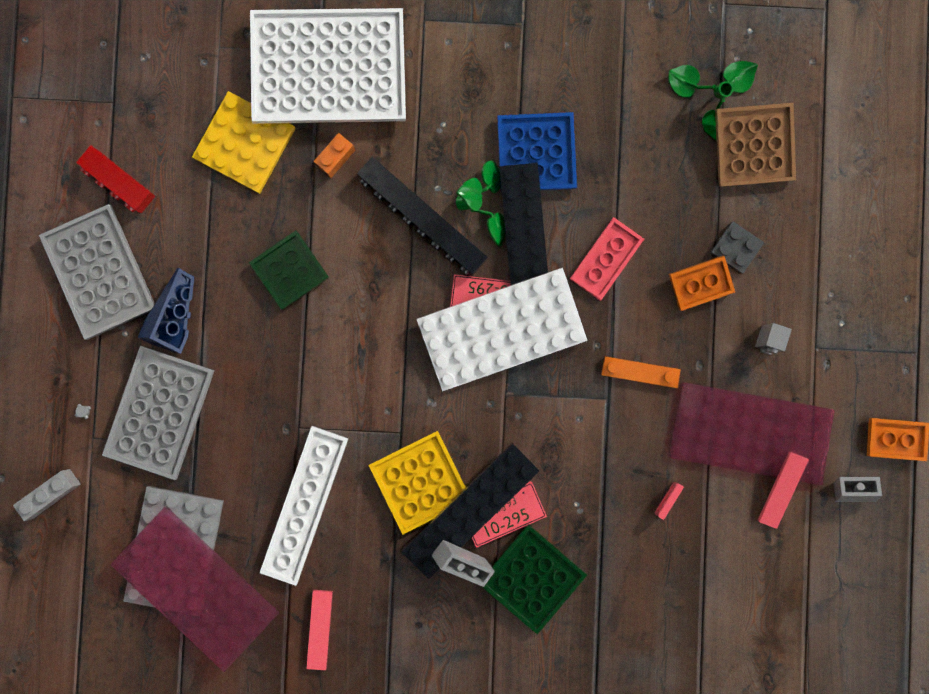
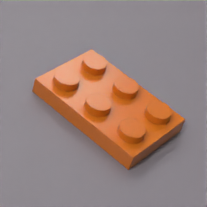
[668,256,735,311]
[867,418,929,461]

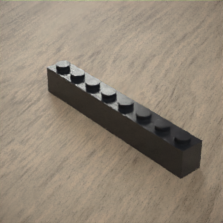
[357,157,488,276]

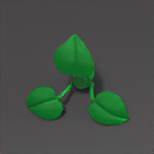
[668,61,758,141]
[456,160,506,247]

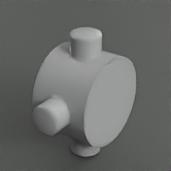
[75,404,91,419]

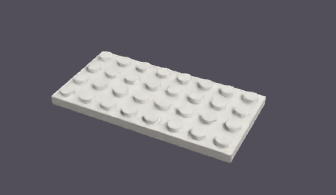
[417,268,587,391]

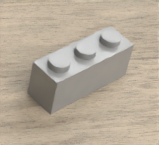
[13,469,81,521]
[432,540,495,587]

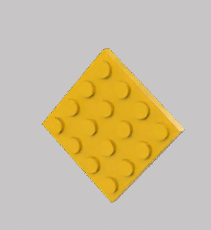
[192,91,296,194]
[369,431,466,535]

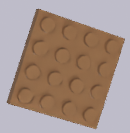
[715,103,796,187]

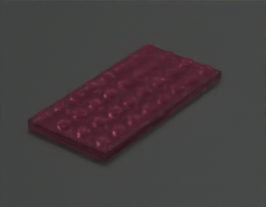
[670,382,835,485]
[111,506,279,672]

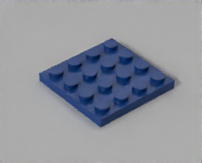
[497,112,577,191]

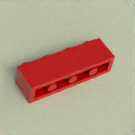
[76,145,155,213]

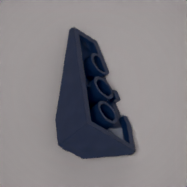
[138,268,194,354]

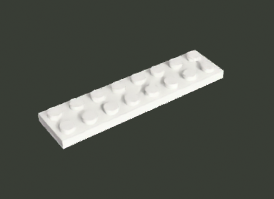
[260,426,349,586]

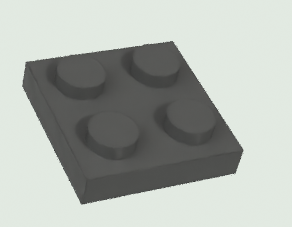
[710,221,764,274]

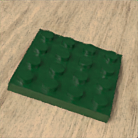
[483,524,587,635]

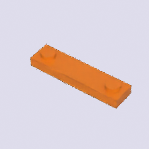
[601,356,681,388]

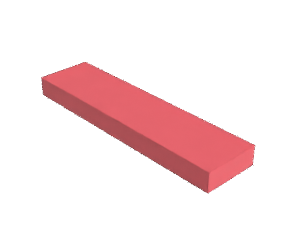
[758,451,809,529]
[307,590,333,670]

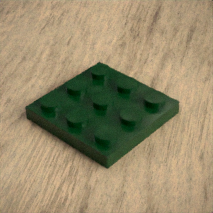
[249,230,329,310]

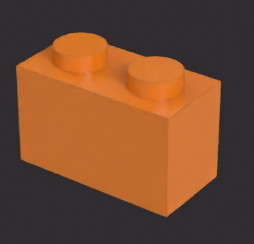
[314,133,356,178]

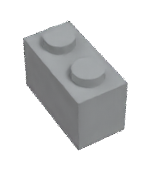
[755,323,792,355]
[834,477,882,502]

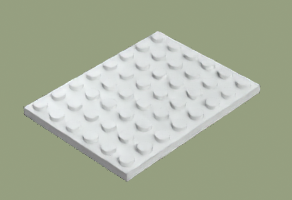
[250,8,406,124]

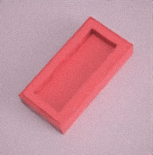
[654,482,684,520]

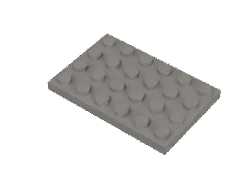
[39,204,155,340]
[102,346,215,480]
[124,486,224,616]

